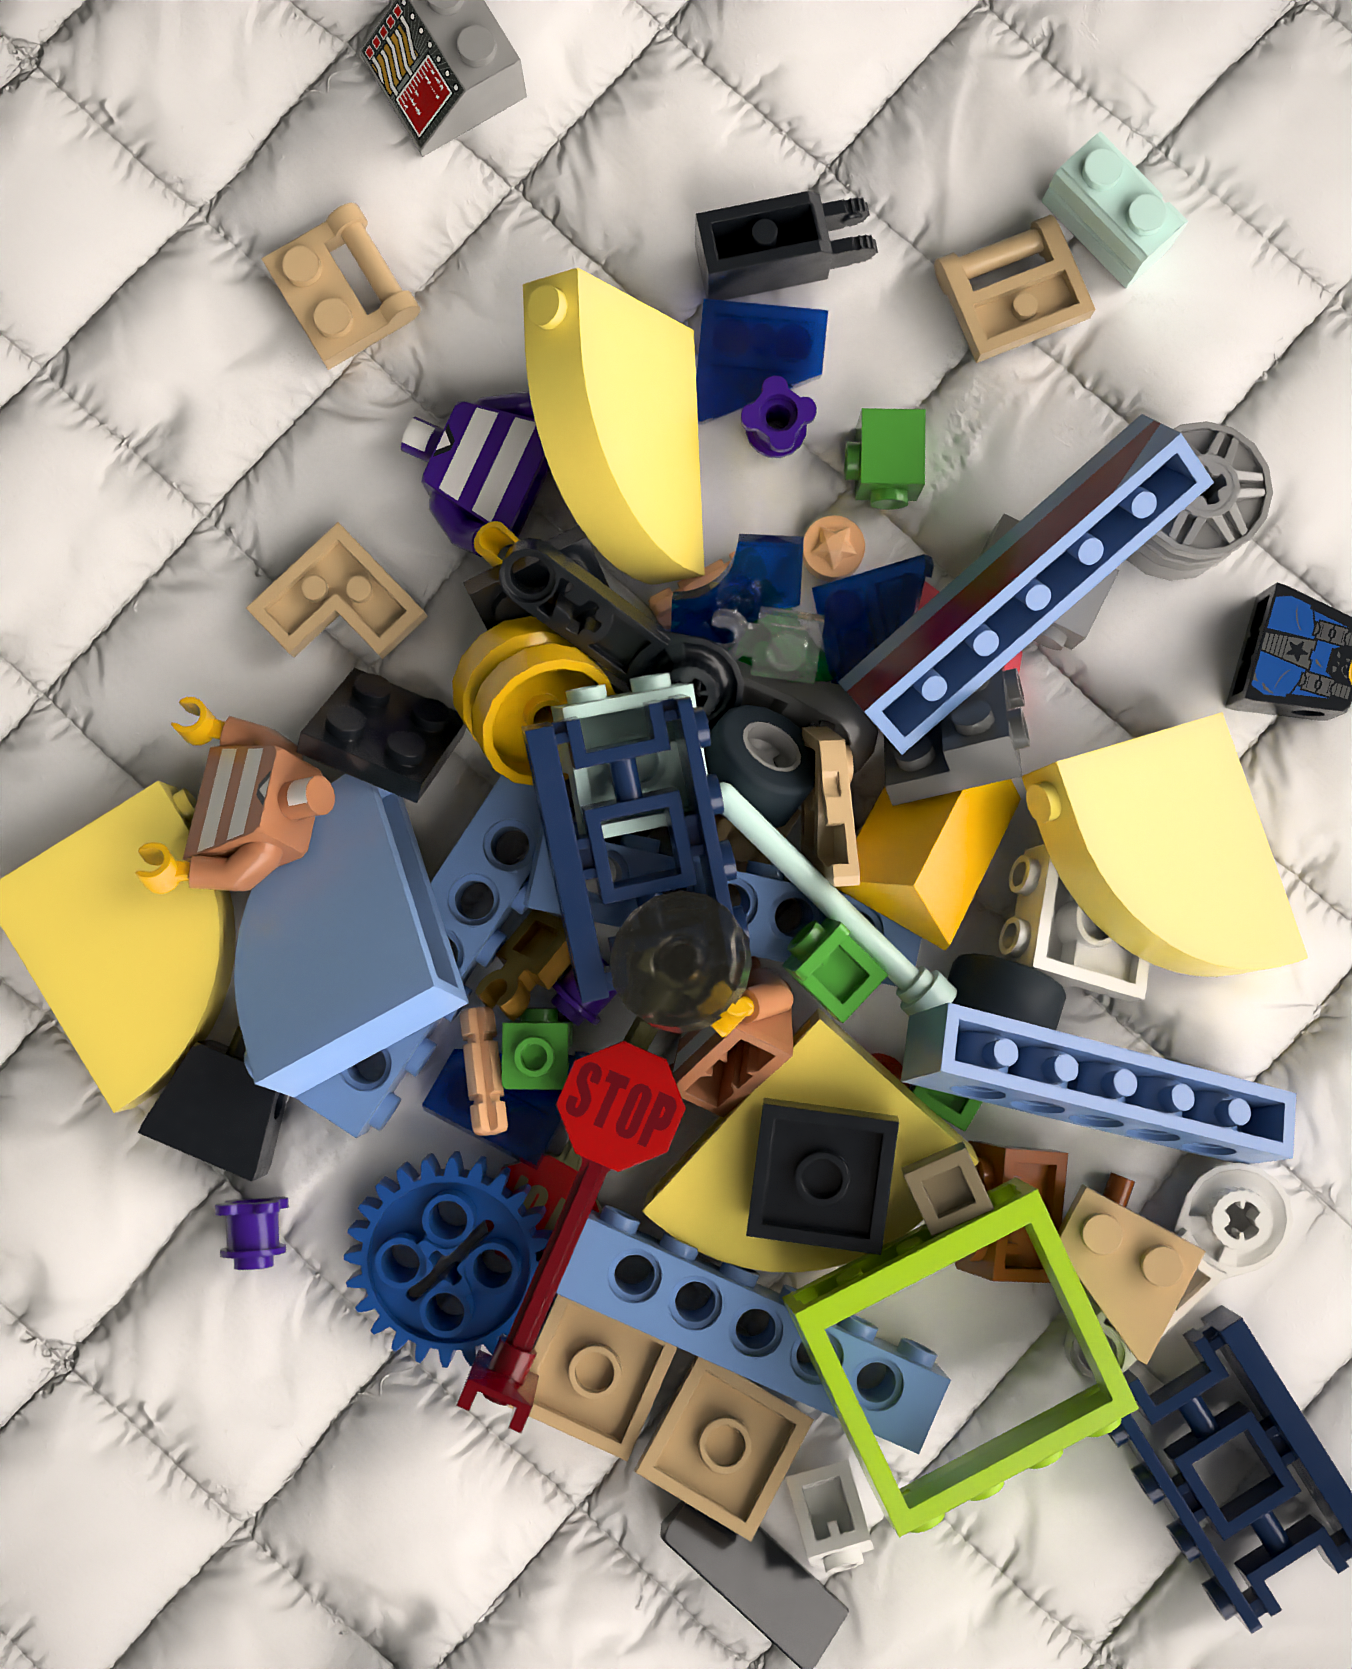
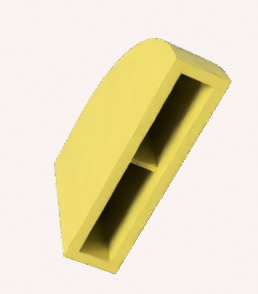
[523,267,705,585]
[1021,712,1308,977]
[0,781,236,1113]
[642,1008,979,1273]

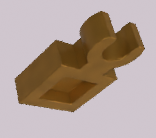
[475,909,571,1021]

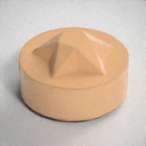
[801,515,865,582]

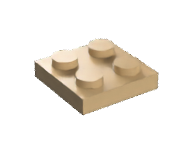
[508,1294,678,1462]
[634,1356,814,1542]

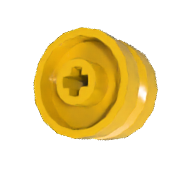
[452,616,616,785]

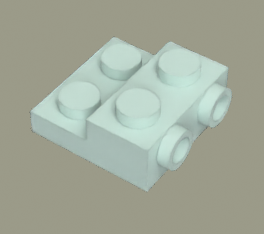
[551,673,708,839]

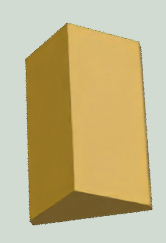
[835,779,1021,951]

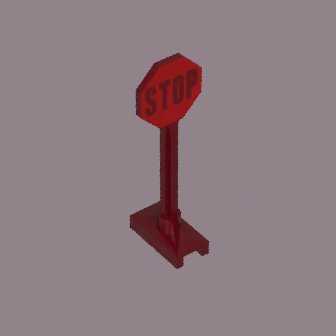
[456,1041,686,1433]

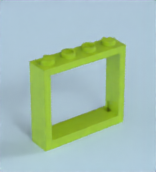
[781,1177,1139,1538]

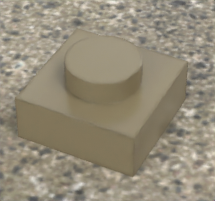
[901,1141,994,1236]

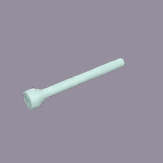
[719,782,957,1016]

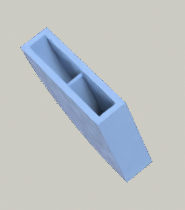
[234,774,469,1097]

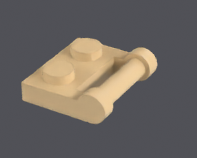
[261,203,421,370]
[934,215,1096,363]

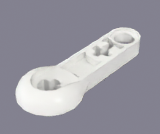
[1064,1162,1294,1384]

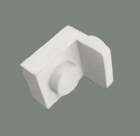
[786,1459,874,1573]

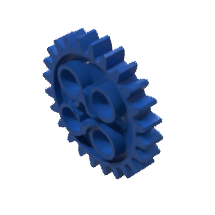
[344,1151,553,1368]

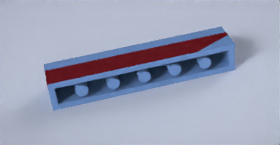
[838,414,1214,754]

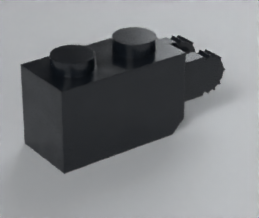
[695,191,878,304]

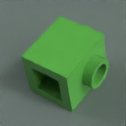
[844,408,926,510]

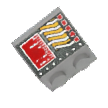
[360,0,527,157]

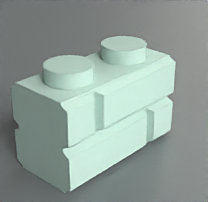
[1041,131,1188,288]

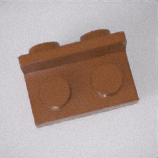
[955,1141,1068,1283]

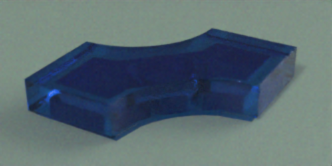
[671,534,804,659]

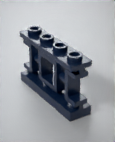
[521,694,750,1004]
[1108,1305,1352,1635]

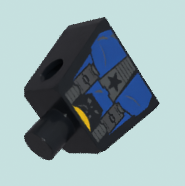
[1225,582,1352,721]

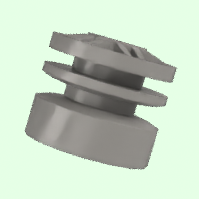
[1126,421,1273,581]

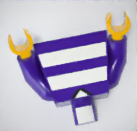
[401,391,550,567]

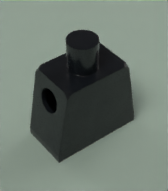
[138,1023,288,1182]

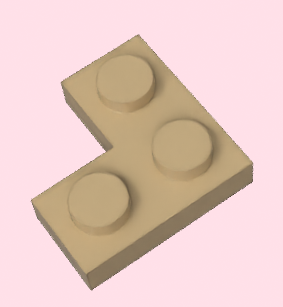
[246,522,428,659]

